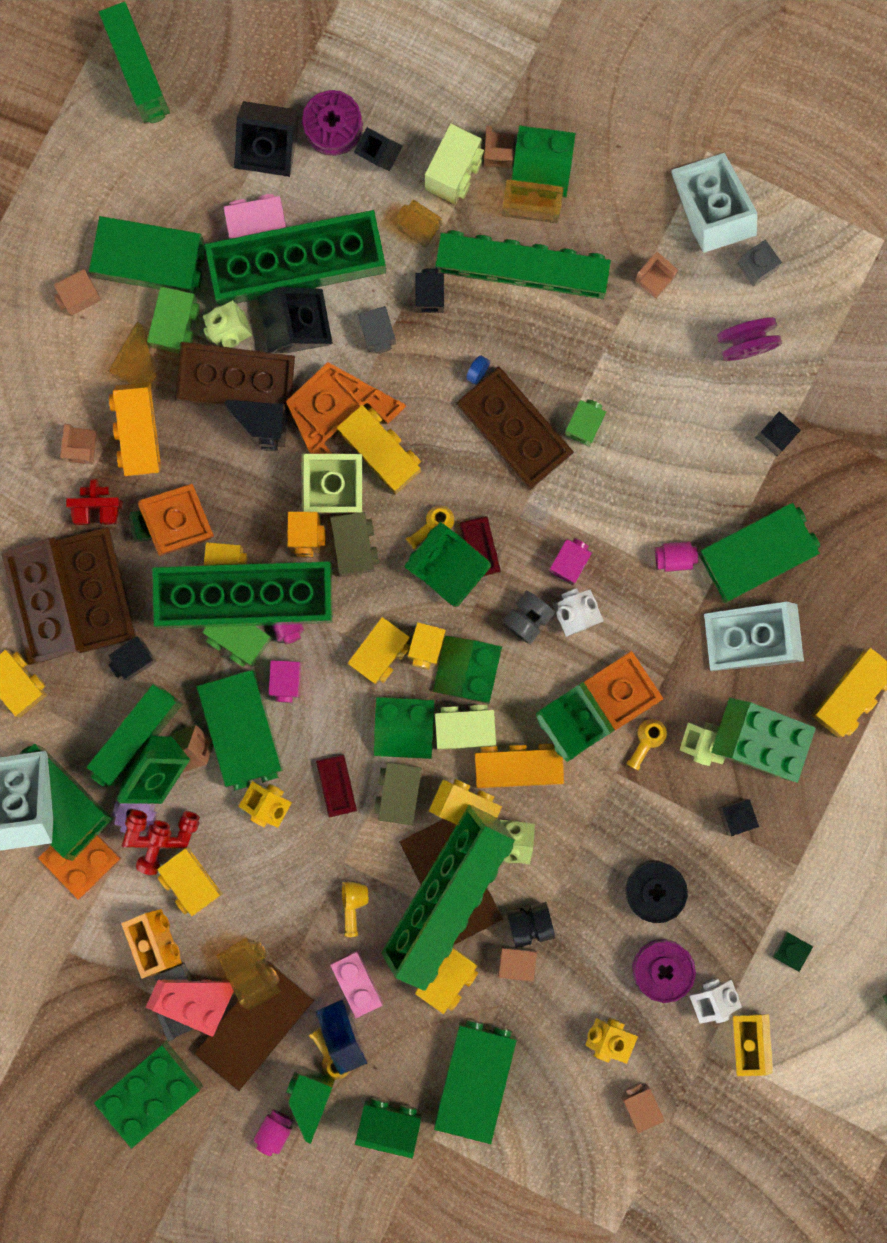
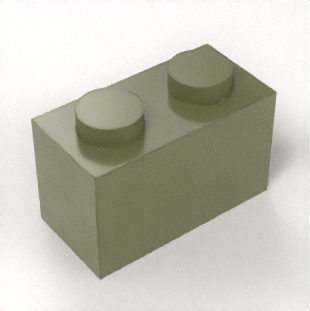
[330,512,379,577]
[374,762,422,826]

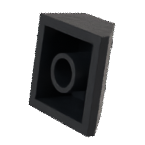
[234,101,299,177]
[258,287,333,353]
[225,400,288,451]

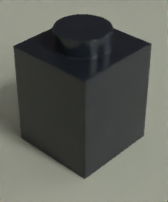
[354,127,403,171]
[415,268,444,313]
[755,411,801,456]
[108,636,157,681]
[718,799,759,836]

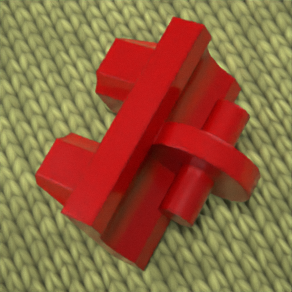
[66,478,123,525]

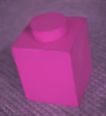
[548,538,592,585]
[269,660,302,703]

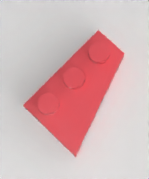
[145,979,237,1037]

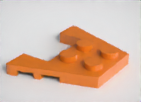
[286,362,406,454]

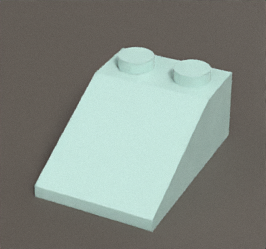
[672,153,757,253]
[704,602,804,671]
[0,751,53,851]

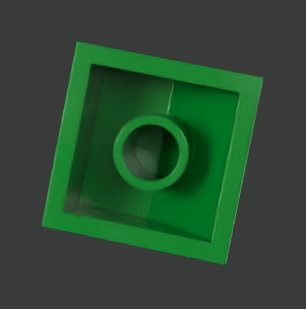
[510,125,576,198]
[433,636,502,705]
[374,697,435,759]
[116,736,190,804]
[286,1066,335,1144]
[355,1098,422,1159]

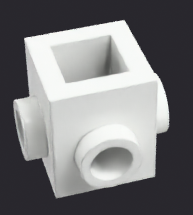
[553,588,603,637]
[690,978,742,1024]

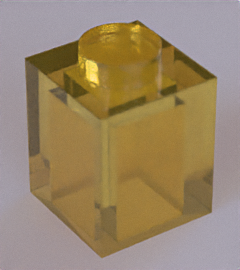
[396,199,442,248]

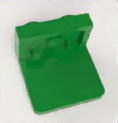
[404,521,491,607]
[536,682,615,762]

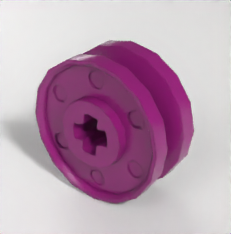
[302,90,363,156]
[717,317,782,362]
[632,939,696,1003]

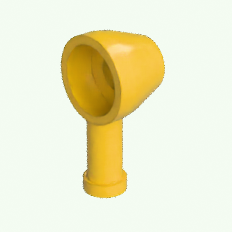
[405,505,454,550]
[626,719,667,771]
[342,881,368,937]
[308,1027,351,1080]

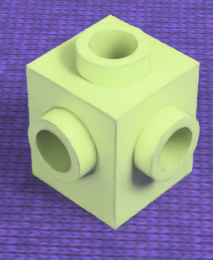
[203,300,253,348]
[680,722,725,766]
[500,820,535,864]

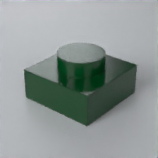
[128,511,152,543]
[772,931,813,972]

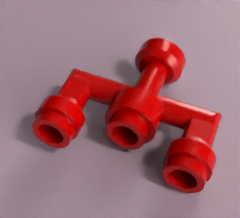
[122,810,200,875]

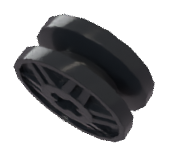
[625,861,688,923]

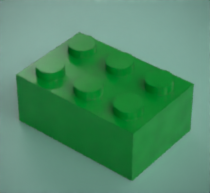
[711,697,816,783]
[94,1041,204,1149]

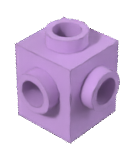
[112,801,157,833]

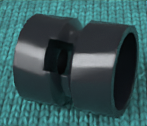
[506,902,555,948]

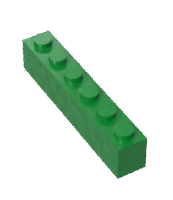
[435,230,611,300]

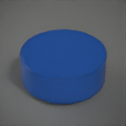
[466,355,490,385]

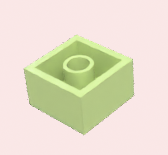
[425,124,484,205]
[301,454,362,512]
[435,705,496,750]

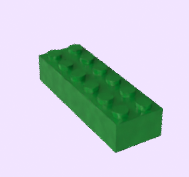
[204,210,387,306]
[152,562,333,629]
[381,804,515,991]

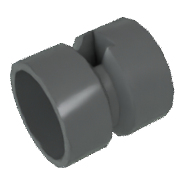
[501,590,555,645]

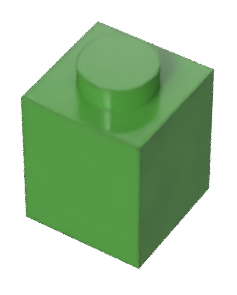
[564,399,606,447]

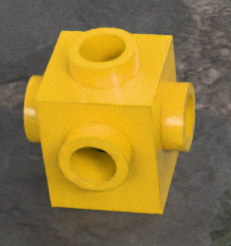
[238,781,292,828]
[585,1017,638,1064]

